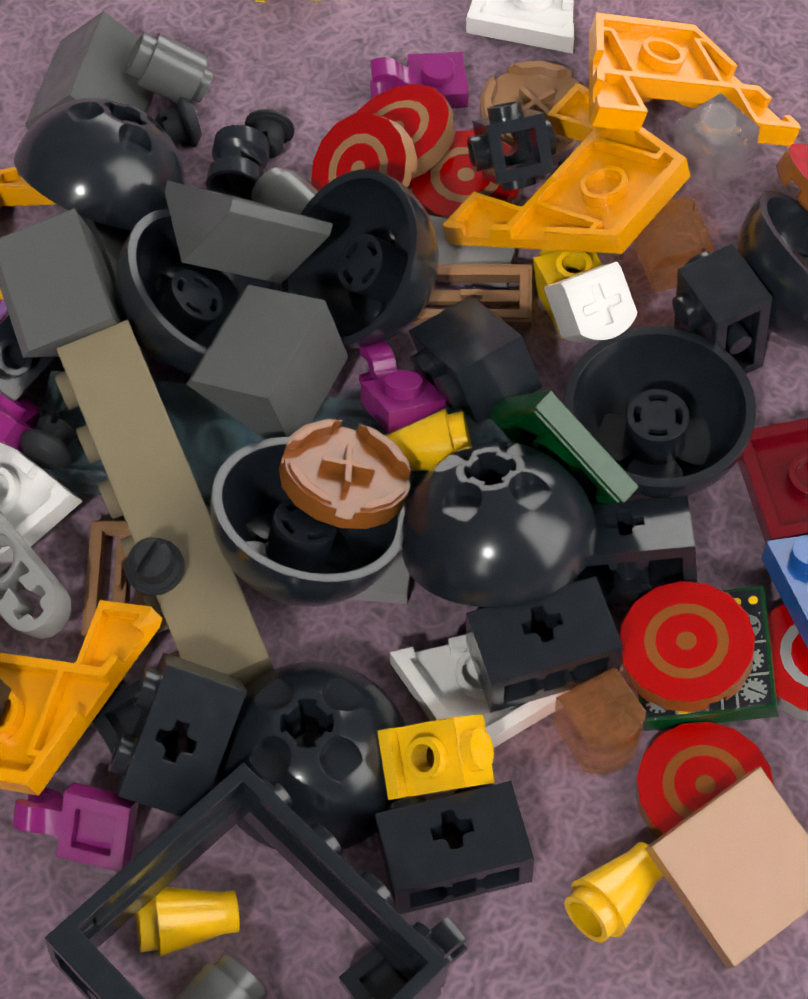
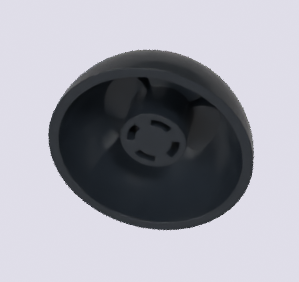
[14,98,186,231]
[282,169,439,350]
[736,191,808,347]
[115,209,278,375]
[564,326,756,499]
[211,437,405,607]
[402,442,597,607]
[214,661,406,850]

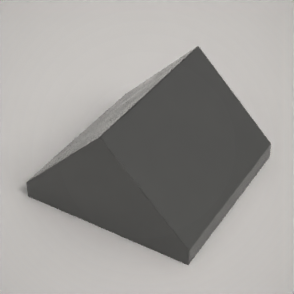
[25,11,154,130]
[165,180,333,284]
[0,208,123,358]
[186,285,348,439]

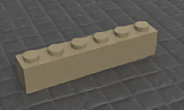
[54,320,274,688]

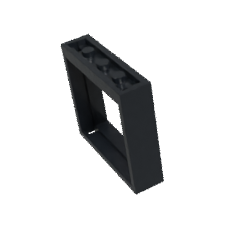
[45,762,450,999]

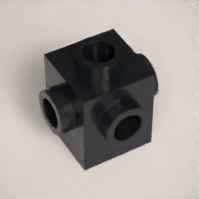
[467,101,556,190]

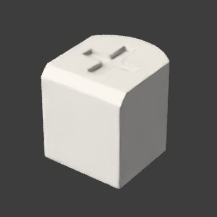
[544,262,637,343]

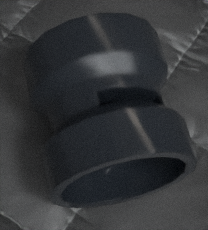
[206,125,271,201]

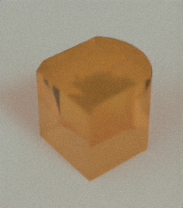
[632,197,714,292]
[553,667,646,774]

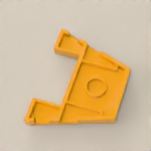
[589,12,801,146]
[442,83,691,254]
[0,600,162,796]

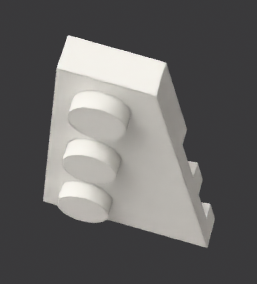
[390,635,623,748]

